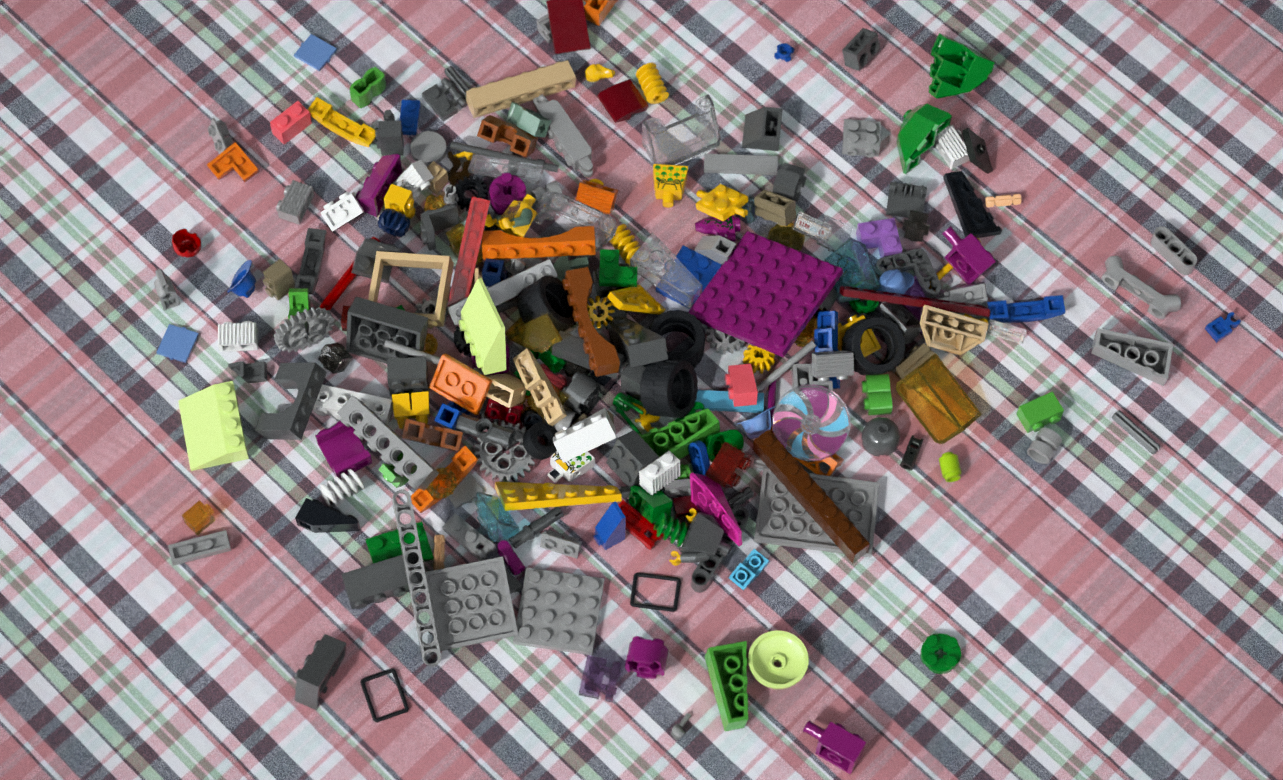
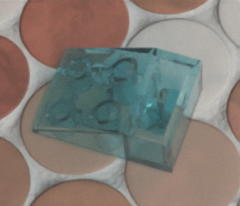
[475,492,519,544]

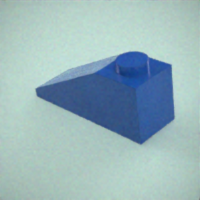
[594,501,626,550]

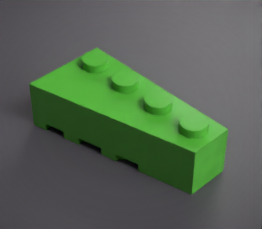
[638,408,720,460]
[704,641,748,731]

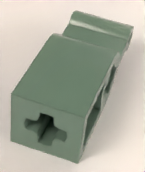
[506,102,551,138]

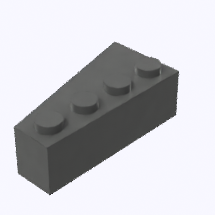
[608,317,668,367]

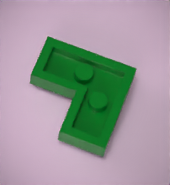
[599,249,638,287]

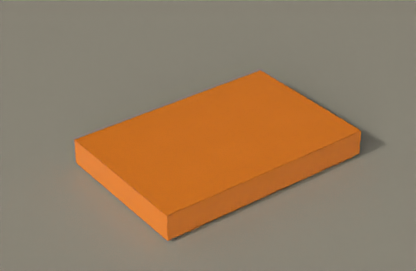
[429,353,493,415]

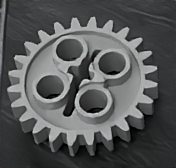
[274,307,335,352]
[474,420,536,482]

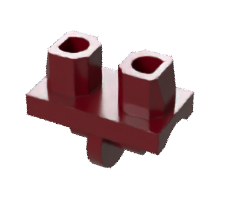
[485,398,523,424]

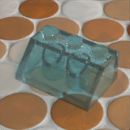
[825,238,881,303]

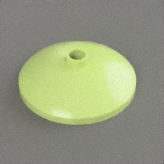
[748,630,809,689]

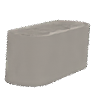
[1151,226,1197,275]

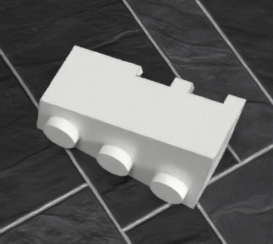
[553,408,616,463]

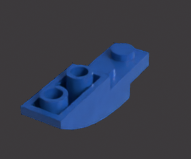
[814,311,840,389]

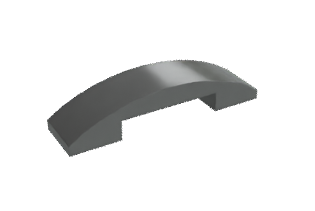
[294,228,327,294]

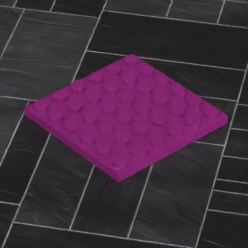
[688,231,843,358]

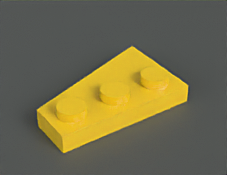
[607,285,666,315]

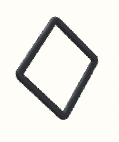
[630,573,681,612]
[360,669,409,722]

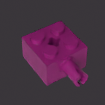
[942,226,996,285]
[803,720,866,775]

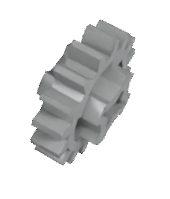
[706,326,745,354]

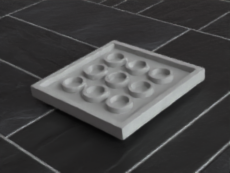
[425,557,519,651]
[513,567,604,655]

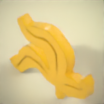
[633,403,661,432]

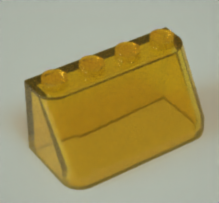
[896,353,982,444]

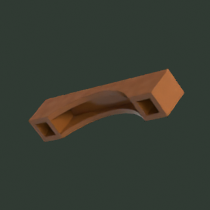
[562,267,620,377]

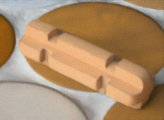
[985,194,1022,207]
[434,535,445,570]

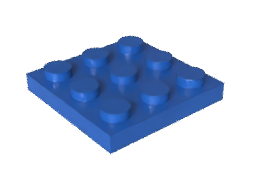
[656,245,722,309]

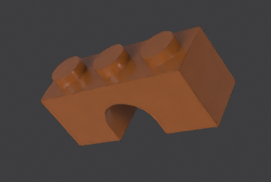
[477,115,538,157]
[400,419,463,452]

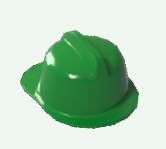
[704,429,744,464]

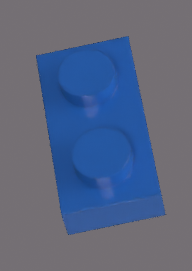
[400,100,421,136]

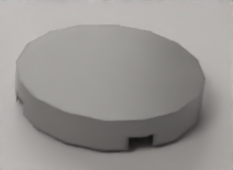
[410,131,447,166]

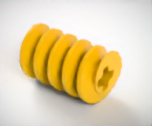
[636,62,669,104]
[607,224,643,266]

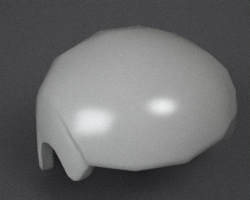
[553,411,577,432]

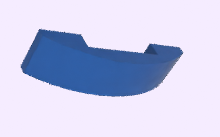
[987,295,1065,323]

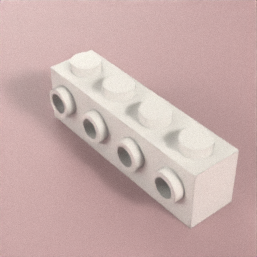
[313,384,393,425]

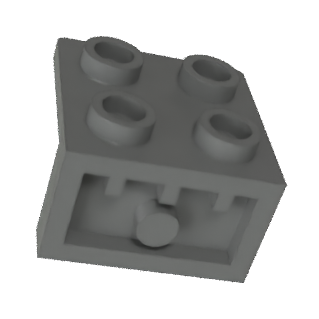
[351,238,401,284]

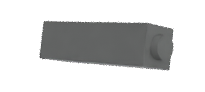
[552,331,626,379]

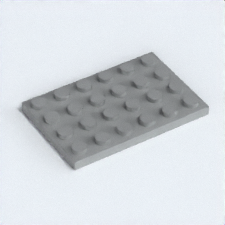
[754,467,879,557]

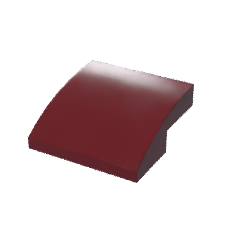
[597,79,649,123]

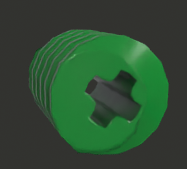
[653,512,690,547]

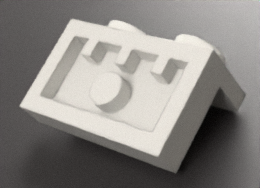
[320,191,365,231]

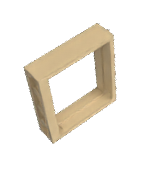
[368,251,454,328]

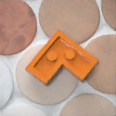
[207,142,259,182]

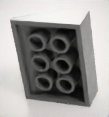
[346,297,428,364]

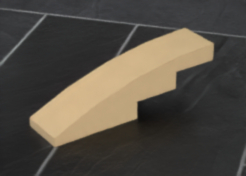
[513,348,567,426]

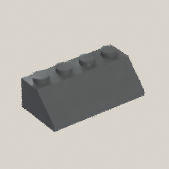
[342,553,422,609]

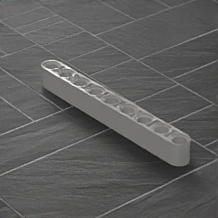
[392,490,441,667]

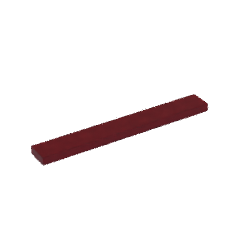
[839,286,990,317]

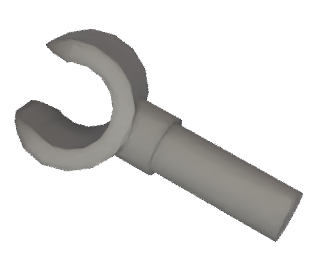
[671,713,691,740]

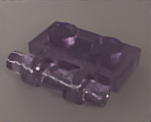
[579,655,621,702]

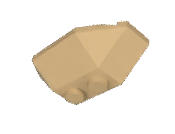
[920,305,988,355]

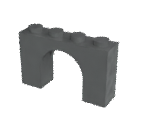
[255,363,327,440]

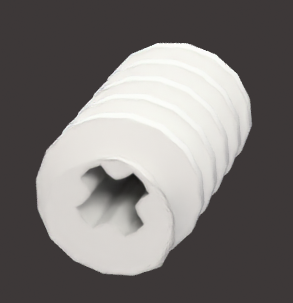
[320,469,365,507]

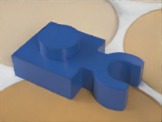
[1205,312,1241,343]

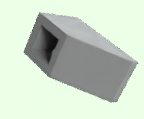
[694,235,736,265]

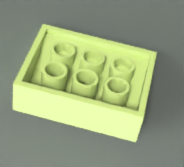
[459,278,506,375]
[178,381,249,471]

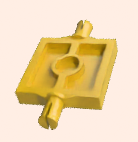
[695,184,748,221]

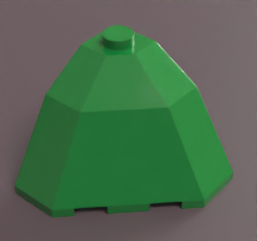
[929,33,995,99]
[896,104,952,175]

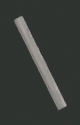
[756,341,817,393]

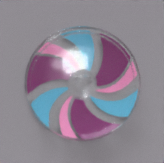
[772,385,850,461]

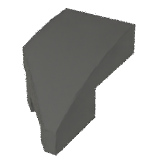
[228,361,267,383]

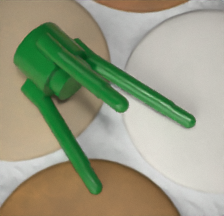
[613,392,644,435]

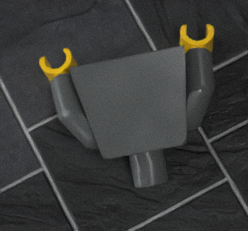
[669,508,731,566]

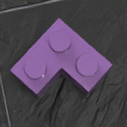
[856,218,902,261]

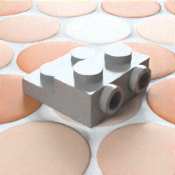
[842,119,881,158]

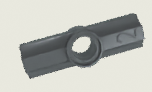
[456,413,516,448]

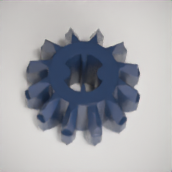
[377,209,410,237]

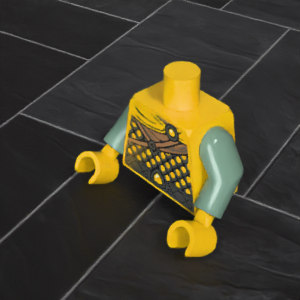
[485,194,537,237]

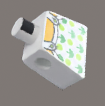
[548,451,595,483]

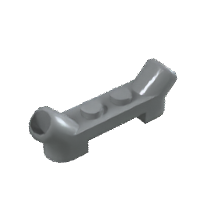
[1102,256,1181,319]

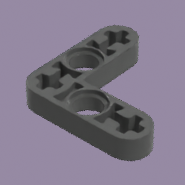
[875,249,942,299]

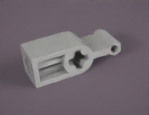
[154,269,180,311]

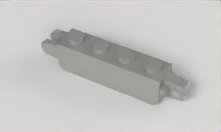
[533,94,593,178]

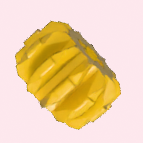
[587,296,615,328]
[743,344,775,375]

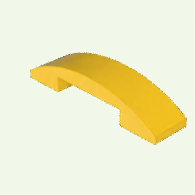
[307,97,376,147]

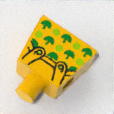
[653,164,688,208]

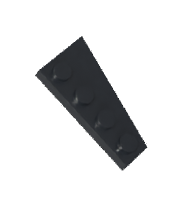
[943,171,1002,238]

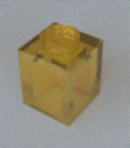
[182,500,215,535]

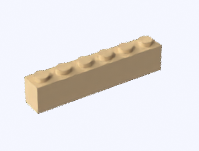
[466,60,576,118]

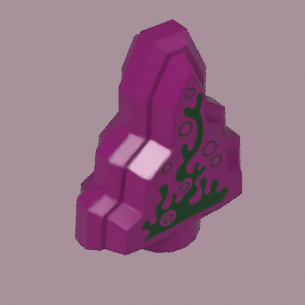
[695,215,741,242]

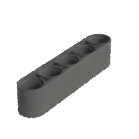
[691,506,749,593]

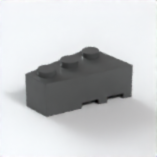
[294,634,346,710]

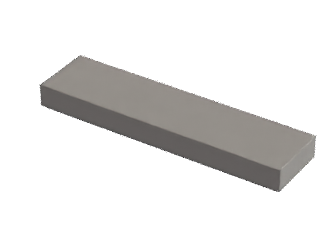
[704,154,778,175]

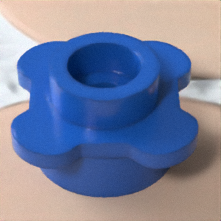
[774,44,794,62]

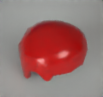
[172,229,201,258]

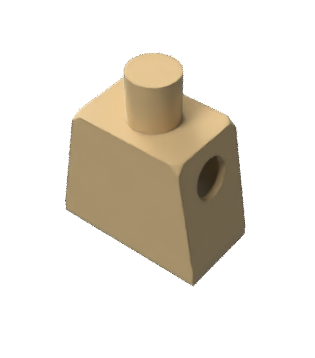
[486,373,526,408]

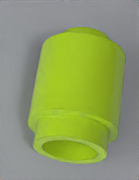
[939,452,962,482]

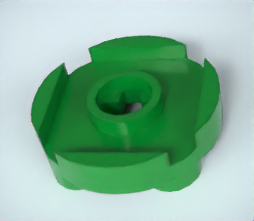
[920,634,961,674]

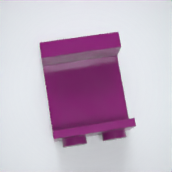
[315,421,372,479]

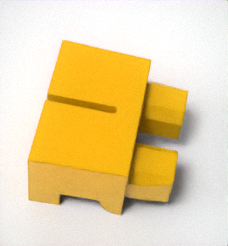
[392,391,430,429]

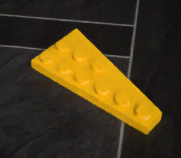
[495,481,621,511]

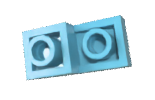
[728,549,770,591]

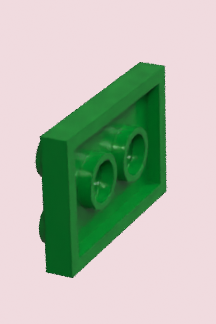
[365,522,434,564]

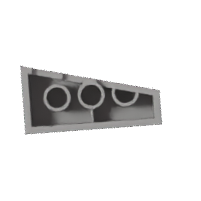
[1091,328,1173,386]

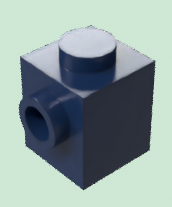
[482,258,508,287]

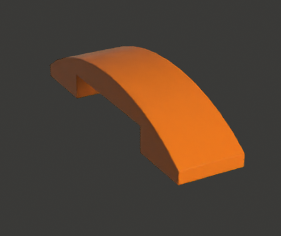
[411,445,478,513]

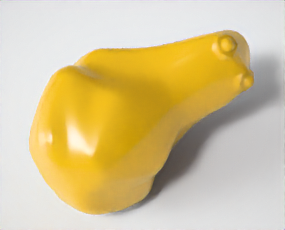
[585,64,615,82]

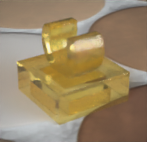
[424,194,445,211]

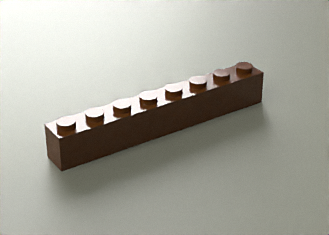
[752,429,870,563]

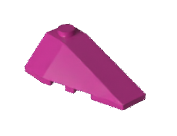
[690,473,742,546]

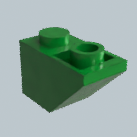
[629,486,673,523]

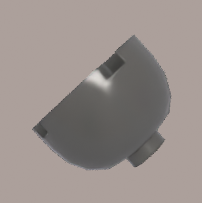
[861,417,900,457]

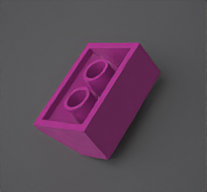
[355,154,403,217]

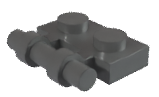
[422,78,468,122]

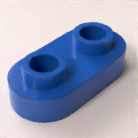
[688,440,712,477]

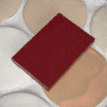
[546,0,591,55]

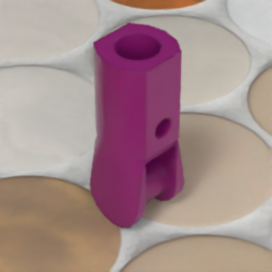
[497,540,525,576]

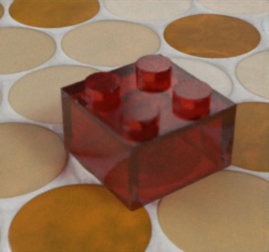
[705,441,752,489]

